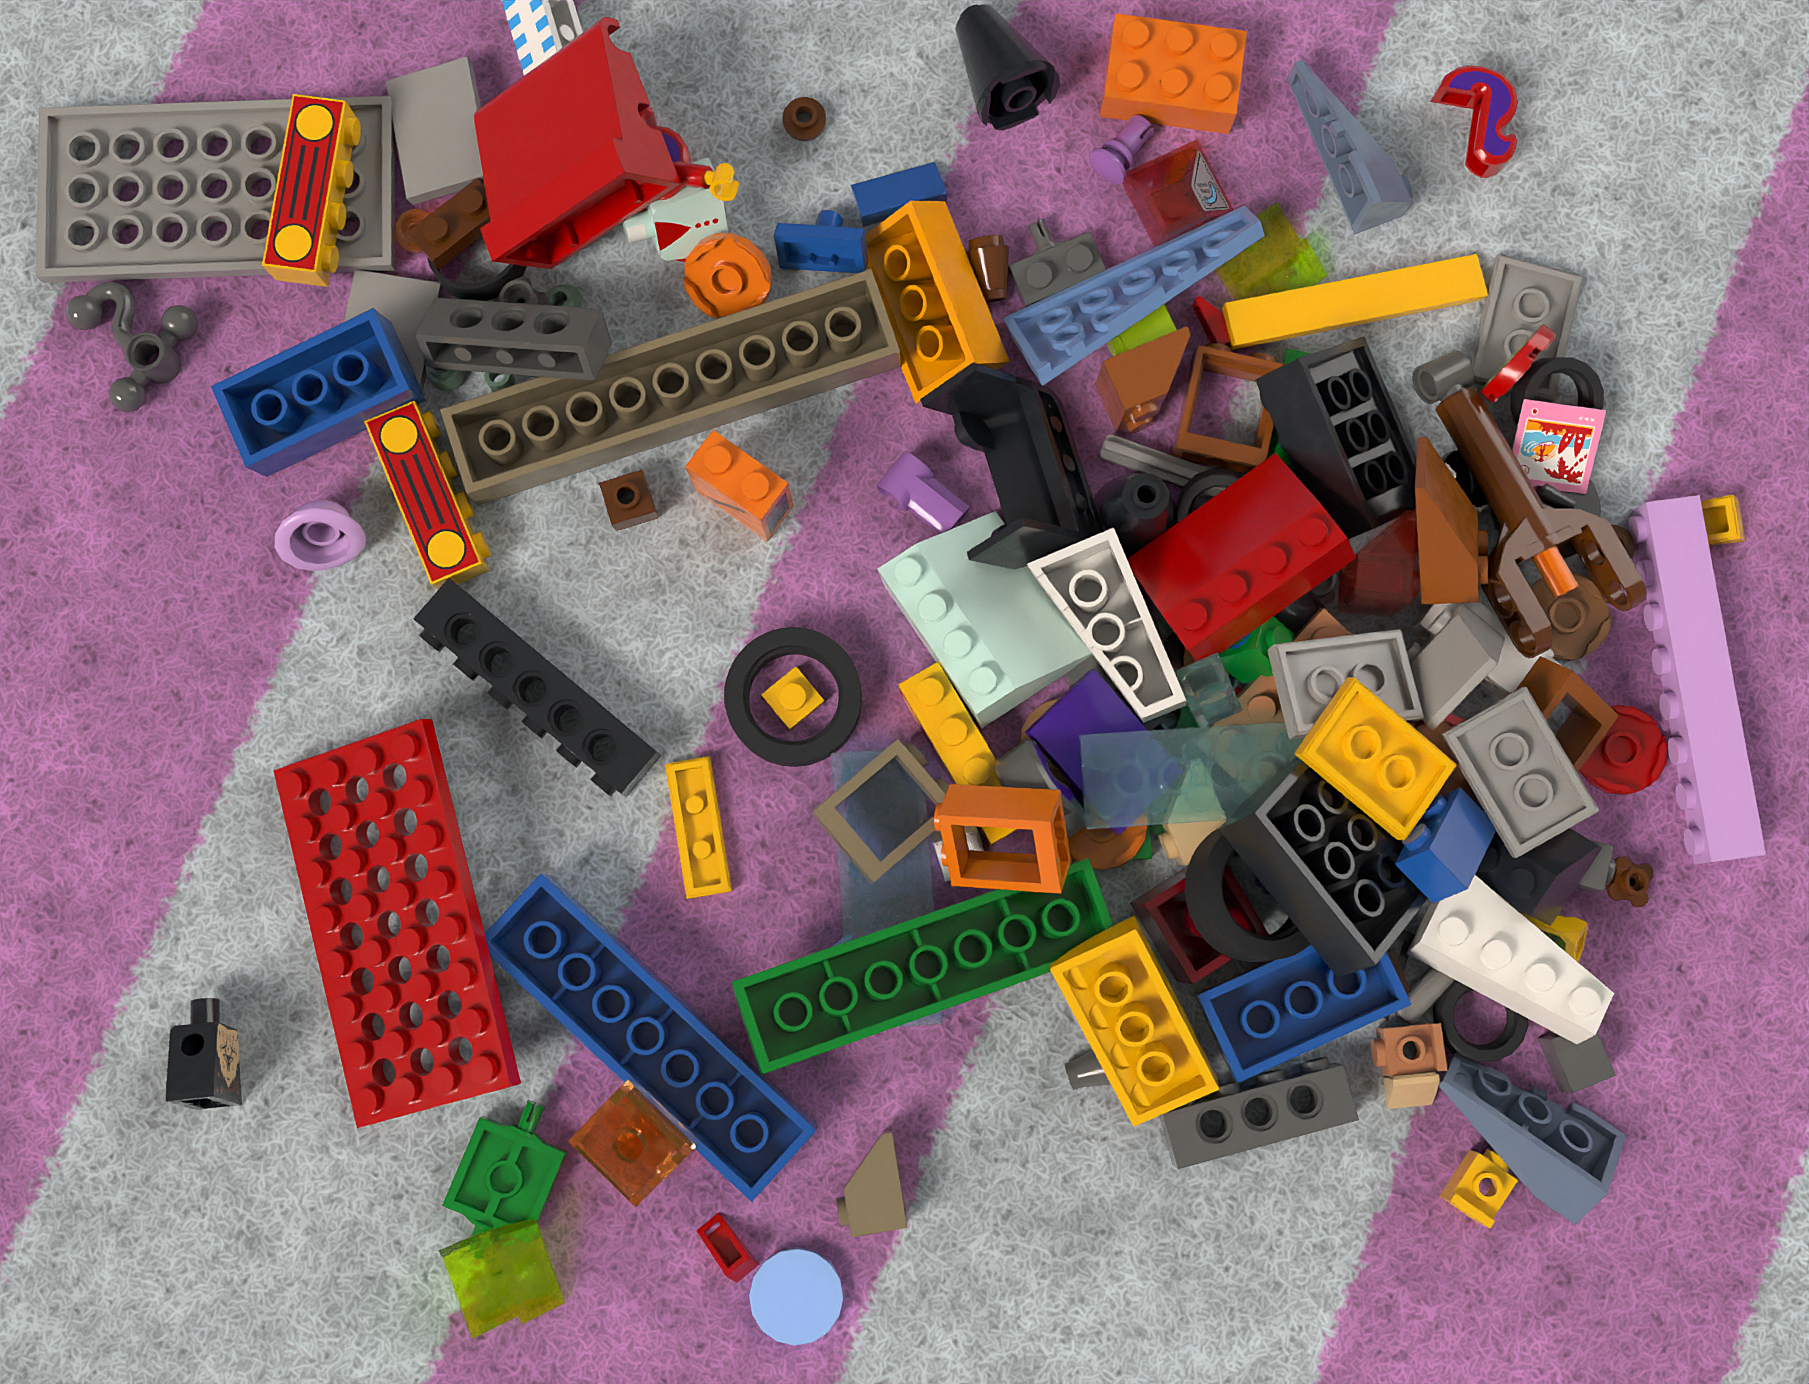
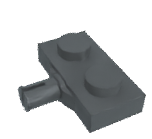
[1008,218,1106,307]

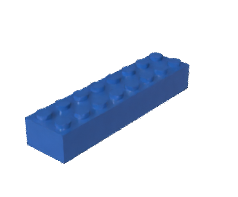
[485,873,818,1202]

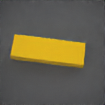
[665,756,733,899]

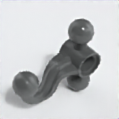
[65,282,198,412]

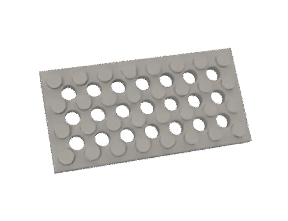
[36,96,396,283]

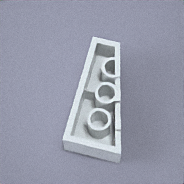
[1027,528,1187,723]
[1406,875,1614,1044]

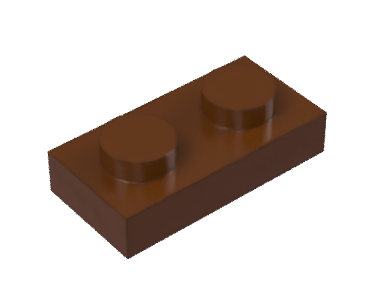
[407,178,490,270]

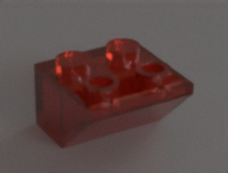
[1337,510,1420,617]

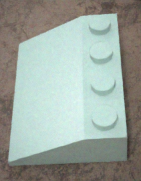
[877,511,1093,729]

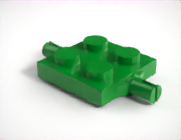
[442,1100,568,1258]

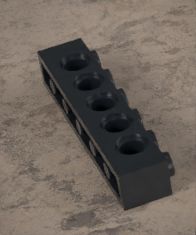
[413,578,662,797]

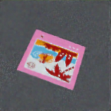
[1512,399,1606,494]

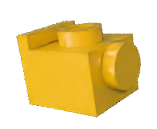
[1440,1149,1518,1229]

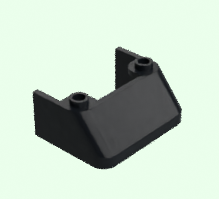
[920,363,1103,570]

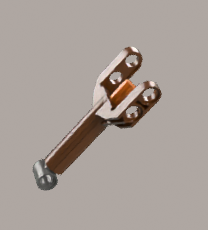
[1412,350,1647,659]

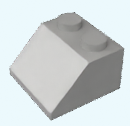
[1406,603,1505,730]

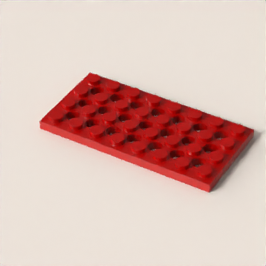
[273,719,521,1128]

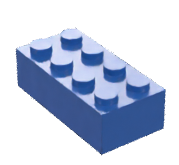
[211,308,426,477]
[1194,945,1412,1083]

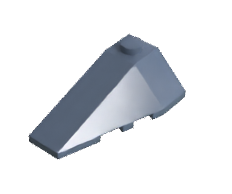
[1287,60,1413,235]
[1438,1053,1626,1225]

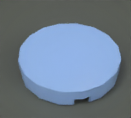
[749,1247,843,1346]

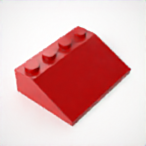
[1127,453,1356,668]

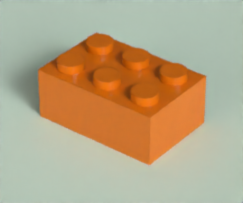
[1100,13,1247,134]

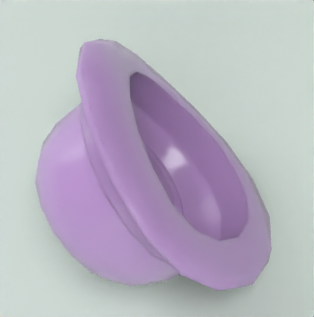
[274,499,366,571]

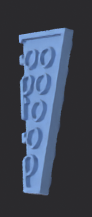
[1003,205,1265,386]

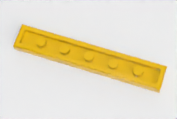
[1222,254,1488,350]

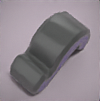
[994,740,1091,838]

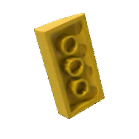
[1049,916,1219,1127]

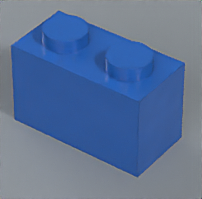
[1395,787,1496,903]

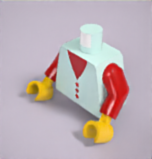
[622,158,739,262]

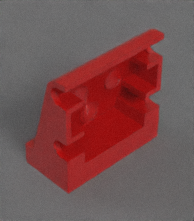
[474,17,681,269]

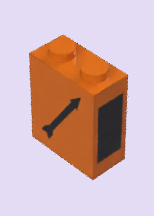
[685,430,794,542]

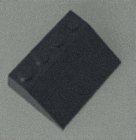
[1255,336,1416,539]
[1219,756,1428,978]

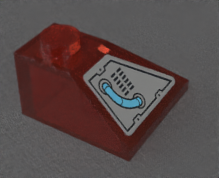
[1122,139,1233,247]

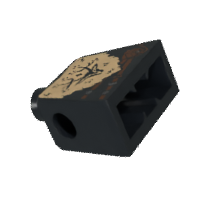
[166,998,242,1110]

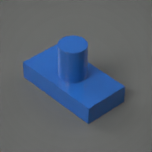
[774,210,869,273]

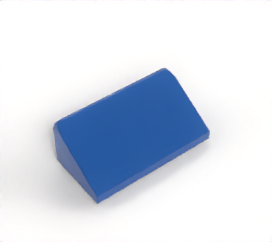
[851,162,947,227]

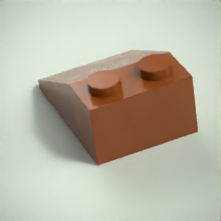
[1415,437,1488,604]

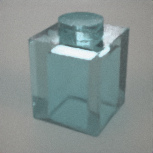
[1174,653,1243,729]

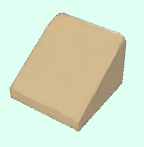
[1383,1071,1440,1109]

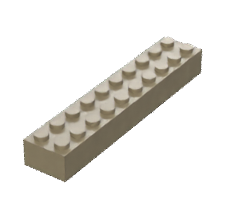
[440,269,900,506]

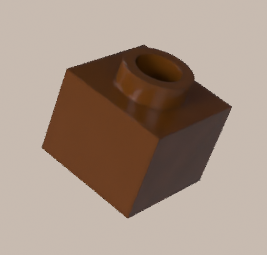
[599,470,658,531]

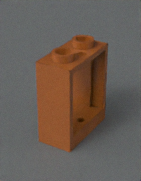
[1171,343,1285,473]
[1514,656,1619,773]

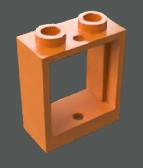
[934,784,1071,894]

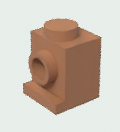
[1370,1022,1448,1076]

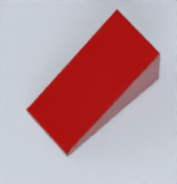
[1192,296,1231,347]
[697,1212,760,1283]

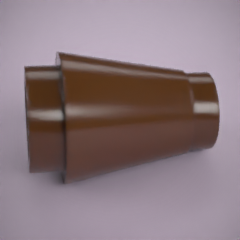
[966,235,1009,303]

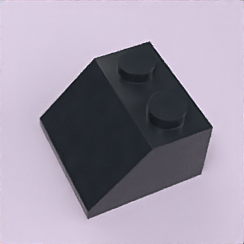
[1475,828,1602,926]

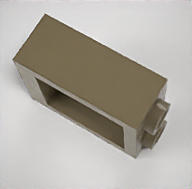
[812,739,949,885]

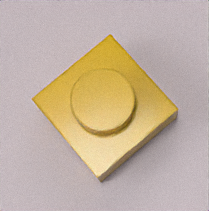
[761,666,825,731]

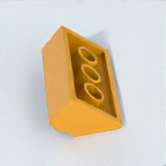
[865,201,1010,404]

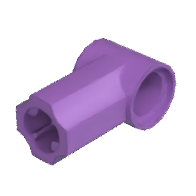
[876,451,970,534]

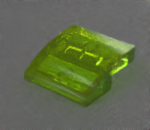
[1214,202,1328,301]
[438,1219,565,1339]

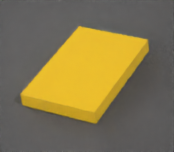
[1294,677,1457,840]

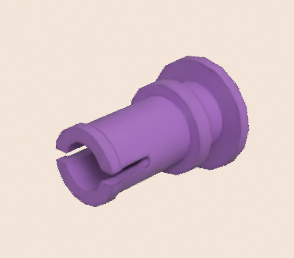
[1089,115,1154,184]

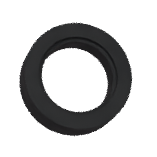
[724,627,862,767]
[1185,828,1311,962]

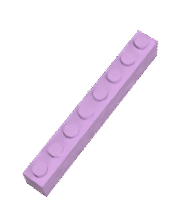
[1628,495,1766,865]

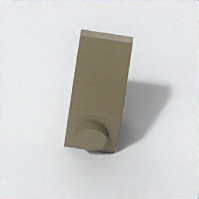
[836,1129,907,1237]

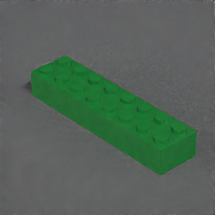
[731,858,1113,1075]

